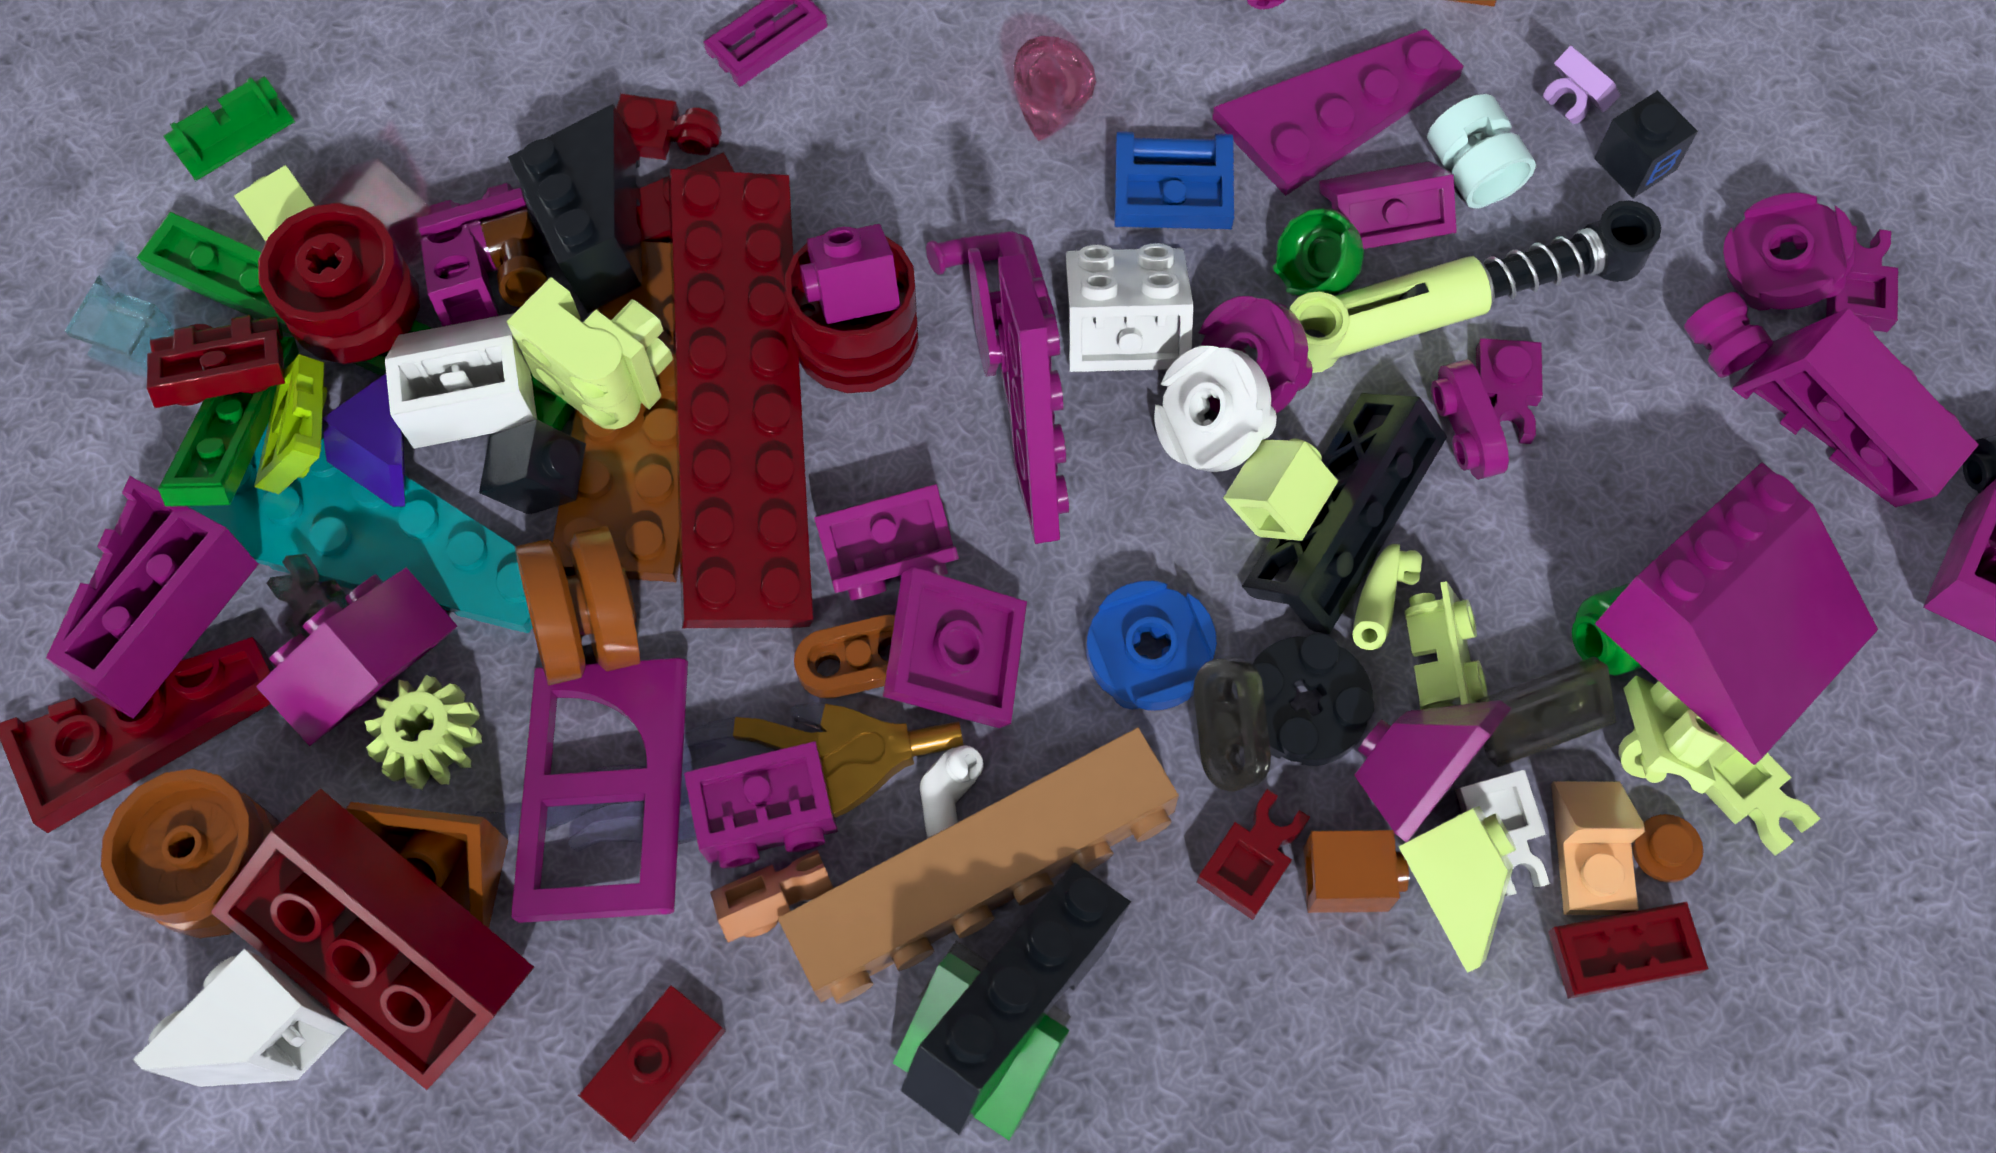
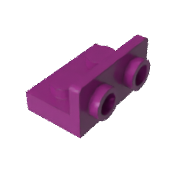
[684,741,838,868]

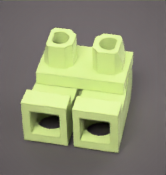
[506,277,673,429]

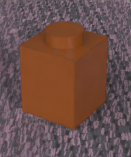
[1303,830,1409,913]

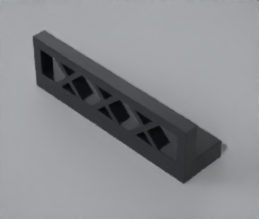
[1242,393,1447,634]

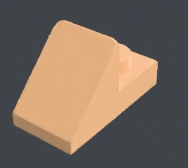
[1551,781,1645,915]

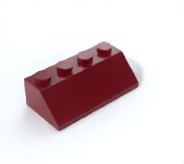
[211,788,534,1090]

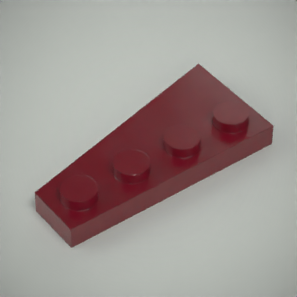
[0,637,274,834]

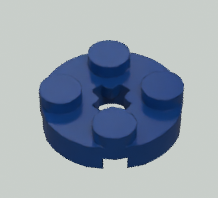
[1086,581,1217,711]

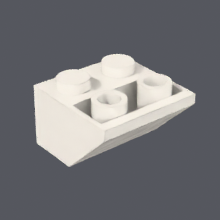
[385,313,537,449]
[133,949,349,1087]

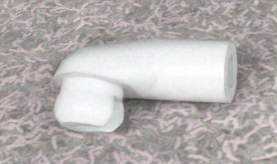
[920,745,983,839]

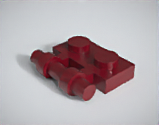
[147,315,285,408]

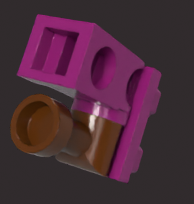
[416,183,548,327]

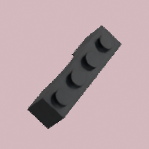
[900,862,1131,1135]

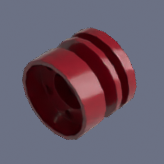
[785,233,919,393]

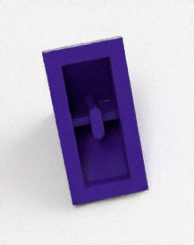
[322,373,405,507]

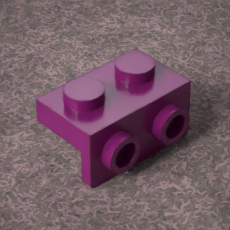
[814,484,959,600]

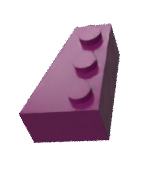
[1732,308,1979,507]
[46,476,259,719]

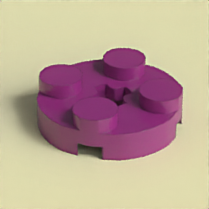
[1723,193,1855,310]
[1198,296,1313,414]

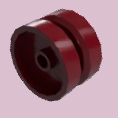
[258,203,420,364]

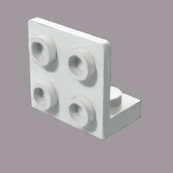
[1066,243,1193,372]

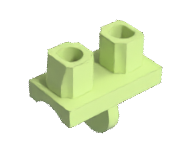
[1618,676,1726,794]

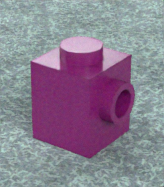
[800,223,900,324]

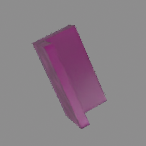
[1319,162,1457,249]

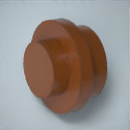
[1632,814,1703,883]

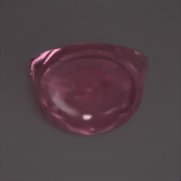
[1013,36,1096,141]

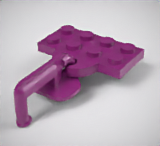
[926,231,1069,544]

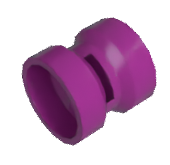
[1684,292,1773,378]

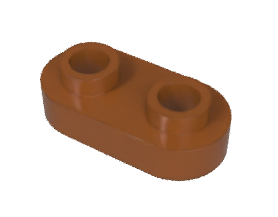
[794,615,895,699]

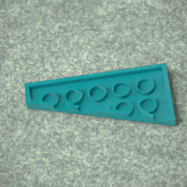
[187,422,533,633]

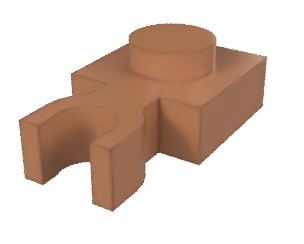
[710,850,833,943]

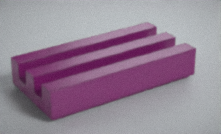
[703,0,828,87]

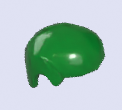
[1273,208,1364,297]

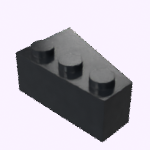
[508,104,642,313]

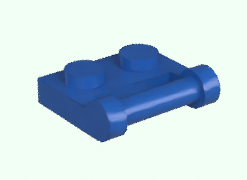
[1114,132,1234,229]

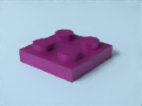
[883,567,1027,728]

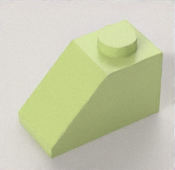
[1399,806,1516,973]

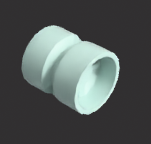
[1427,94,1536,209]

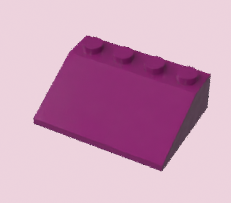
[1595,462,1878,765]

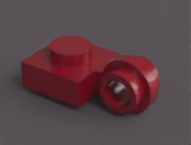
[616,93,722,160]

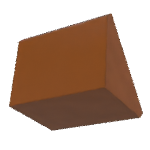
[345,802,508,928]

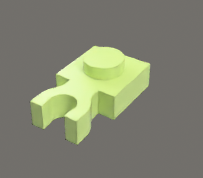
[1705,741,1821,856]

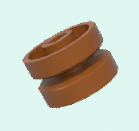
[515,526,640,686]
[101,769,280,939]

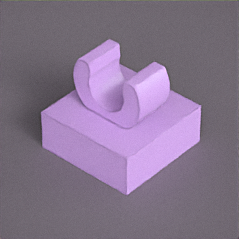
[1543,45,1621,124]

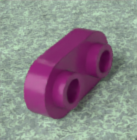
[1431,359,1509,480]

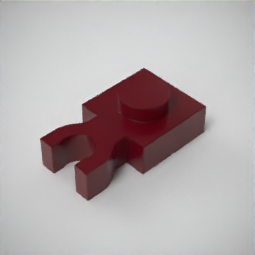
[1196,789,1310,920]

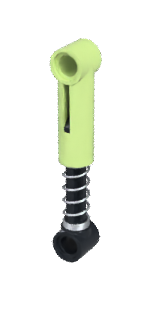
[1290,200,1662,373]

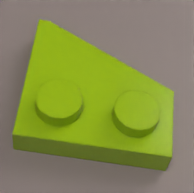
[254,354,327,494]

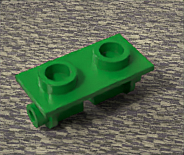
[163,76,295,181]

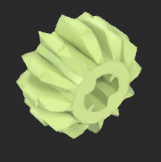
[364,675,482,790]

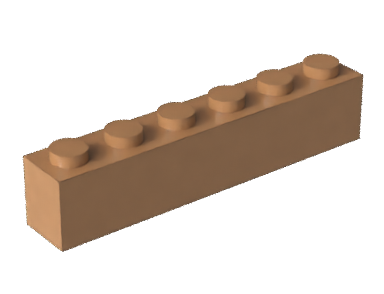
[777,727,1179,1004]

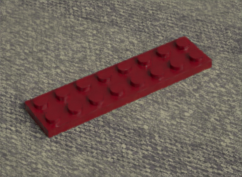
[669,169,813,628]

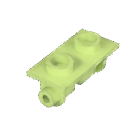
[1405,581,1487,709]

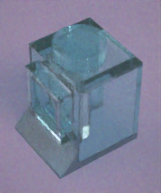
[65,275,174,378]

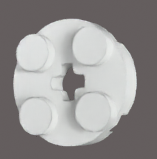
[1154,346,1277,472]

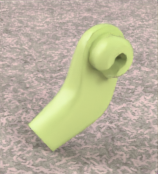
[1353,544,1422,650]

